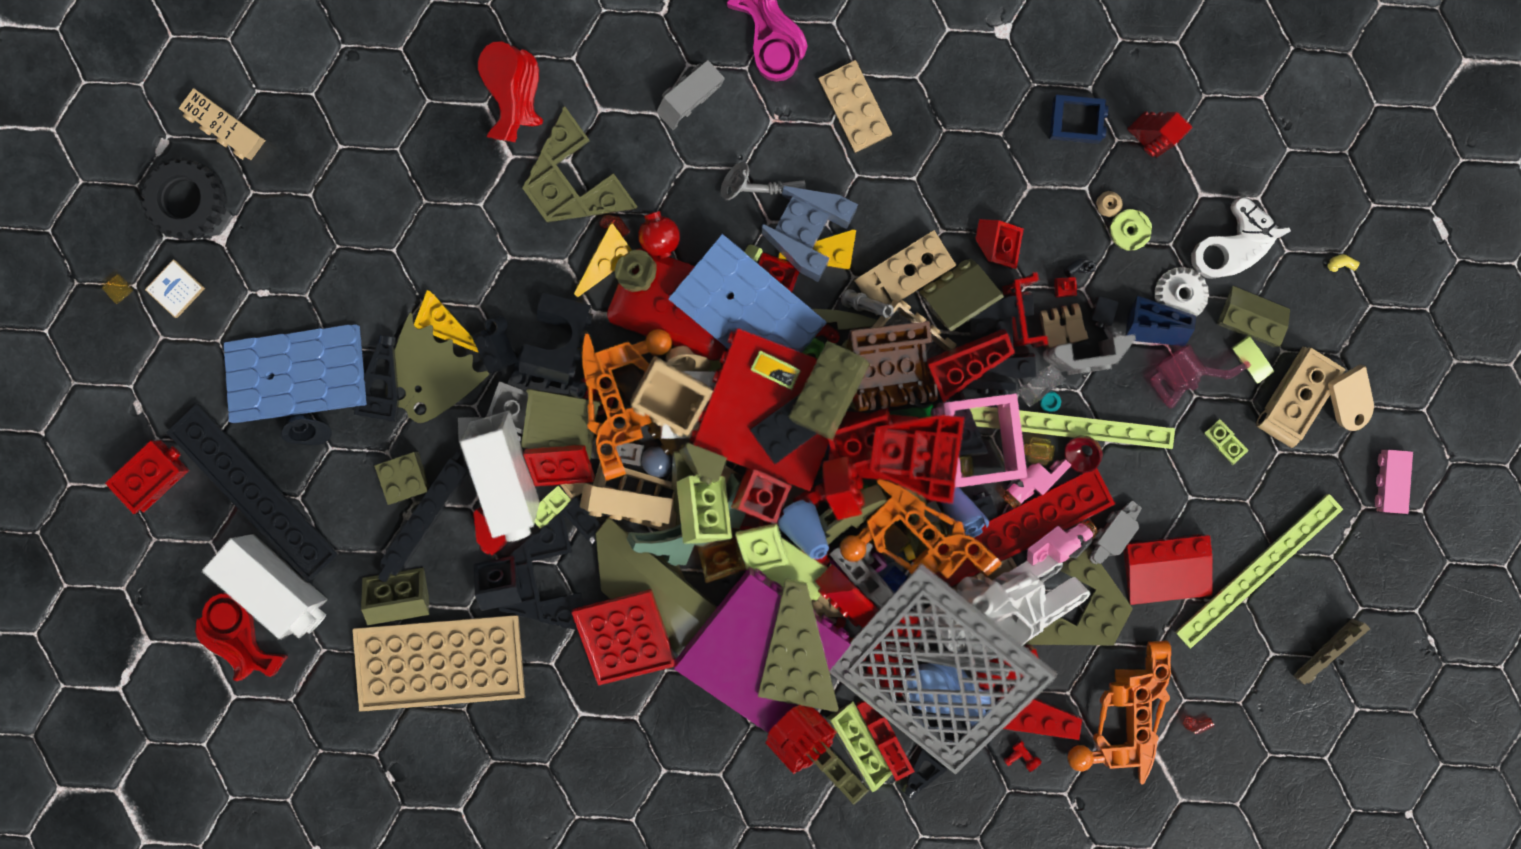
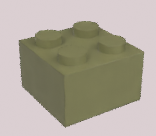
[375,452,430,505]

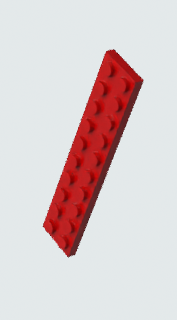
[912,468,1115,587]

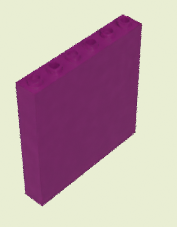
[674,567,851,733]

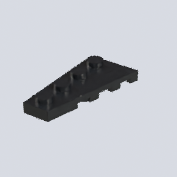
[937,388,988,457]

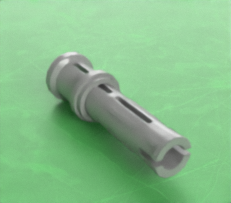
[841,289,894,318]

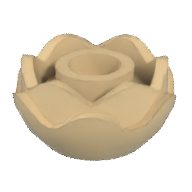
[1096,191,1122,217]

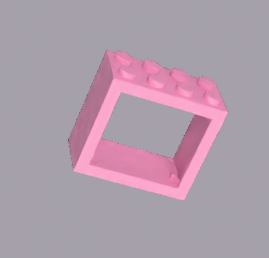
[931,394,1027,487]

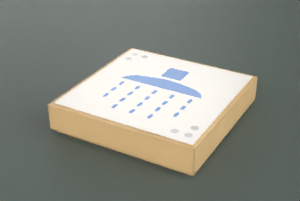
[145,260,205,318]

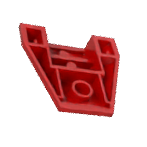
[870,415,964,503]

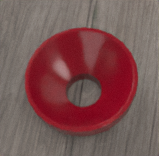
[1065,436,1103,473]

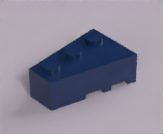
[1125,296,1196,346]

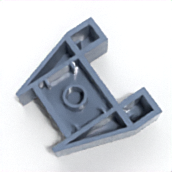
[761,186,858,282]

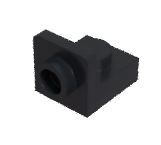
[971,492,998,521]

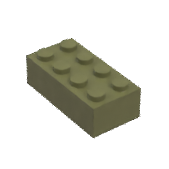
[789,341,870,440]

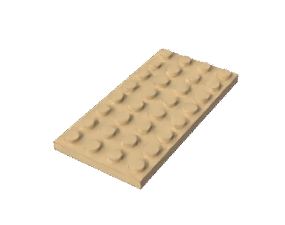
[353,615,525,711]

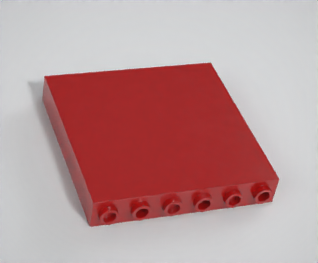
[689,328,829,491]

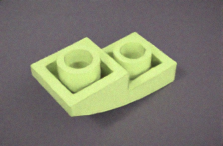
[1232,336,1274,384]
[1204,420,1249,465]

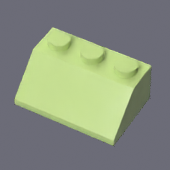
[676,476,732,544]

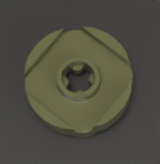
[615,250,657,292]

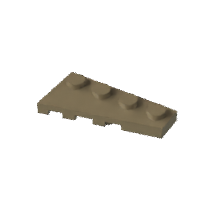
[1293,619,1370,685]

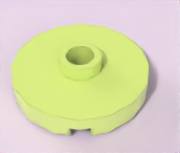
[1110,209,1152,251]

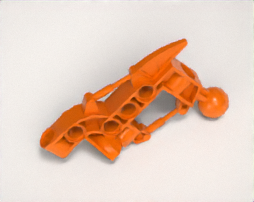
[582,329,672,481]
[840,479,1002,579]
[1067,641,1171,784]

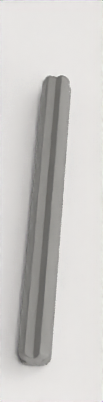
[887,644,1009,677]

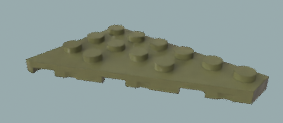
[758,579,838,712]

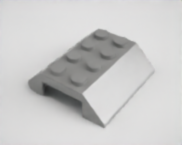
[1042,335,1135,375]

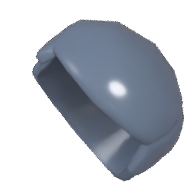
[641,445,673,478]

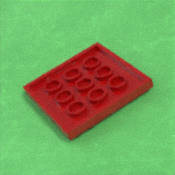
[572,589,676,685]

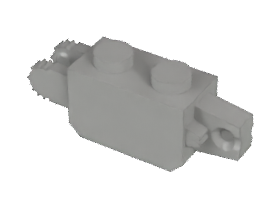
[1089,501,1142,564]

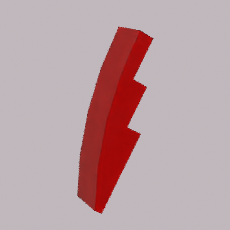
[856,700,915,781]

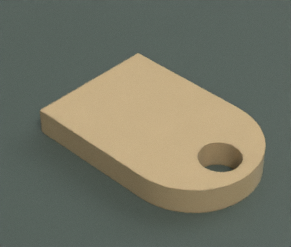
[1328,364,1374,431]

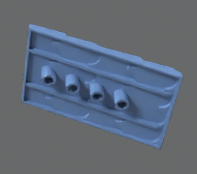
[669,234,827,353]
[224,324,367,423]

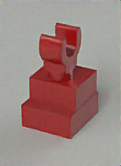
[1054,277,1077,298]

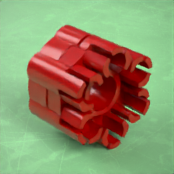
[765,705,837,774]

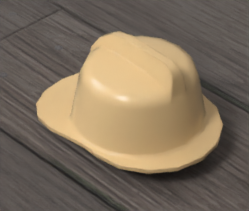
[665,346,711,372]

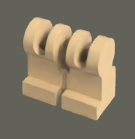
[1040,303,1088,349]

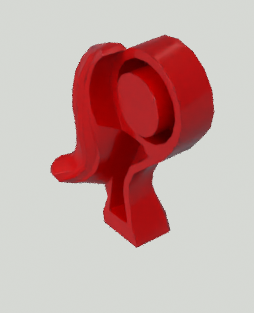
[478,41,543,143]
[195,592,288,681]

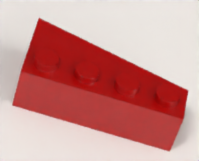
[1127,112,1192,158]
[927,329,1015,403]
[997,684,1082,740]

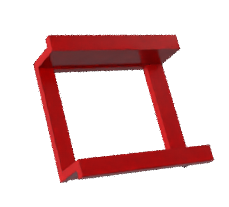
[1002,272,1048,348]

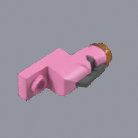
[1002,459,1071,509]
[1027,520,1098,566]

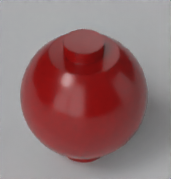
[638,211,680,259]

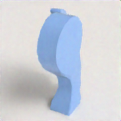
[907,663,995,727]

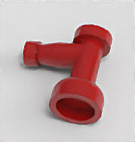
[1004,740,1042,772]

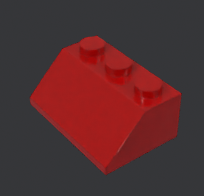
[828,408,893,467]

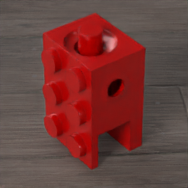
[105,440,190,514]

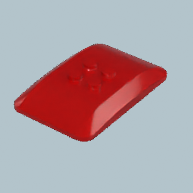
[607,248,734,361]

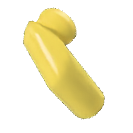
[1327,254,1360,272]

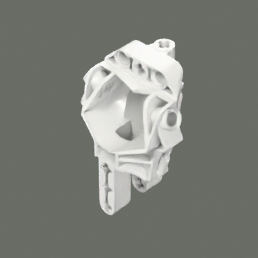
[924,555,1090,661]

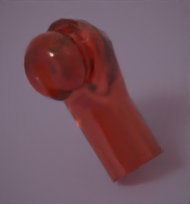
[600,215,630,237]
[1183,716,1215,734]

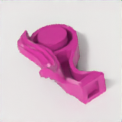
[727,0,808,82]

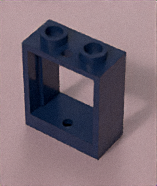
[1049,95,1108,144]

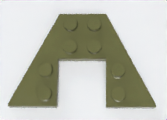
[522,107,638,223]
[1024,546,1133,645]

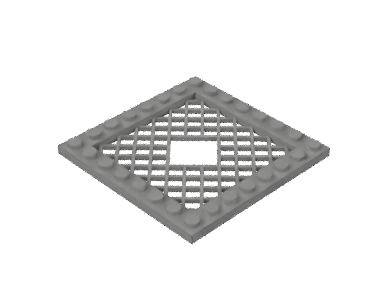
[829,564,1057,775]

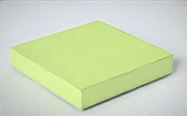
[736,523,789,570]

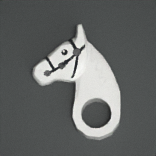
[1191,197,1291,278]

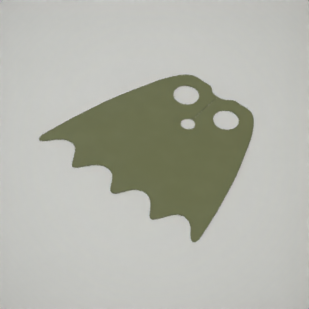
[386,313,489,423]

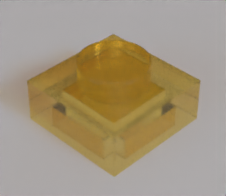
[102,274,133,304]

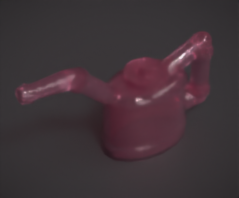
[1150,344,1251,409]

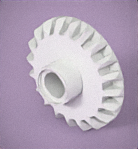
[1155,267,1209,317]

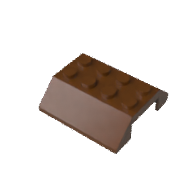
[846,321,938,412]

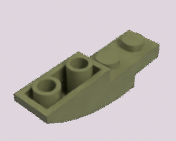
[819,485,887,544]

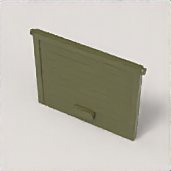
[521,389,601,460]

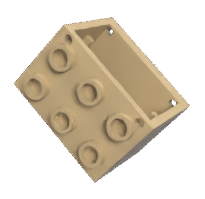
[630,356,713,436]

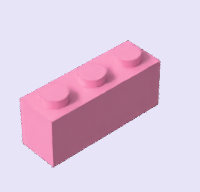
[1375,450,1413,514]

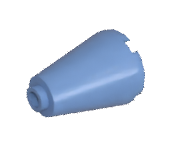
[941,487,989,538]
[777,500,829,559]

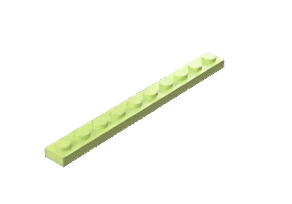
[969,406,1175,449]
[1175,494,1343,649]

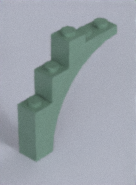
[627,473,746,566]

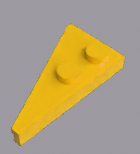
[574,222,632,298]
[779,230,856,270]
[414,290,479,353]

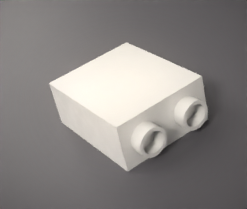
[460,410,540,542]
[203,534,328,639]

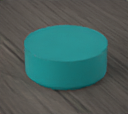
[1040,392,1061,412]

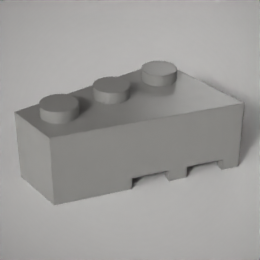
[656,60,725,130]

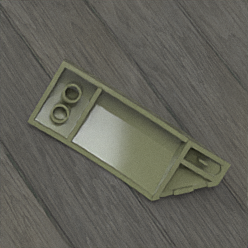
[595,517,718,655]

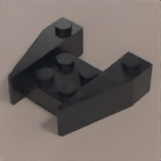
[969,291,1036,378]

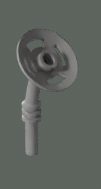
[721,162,806,200]

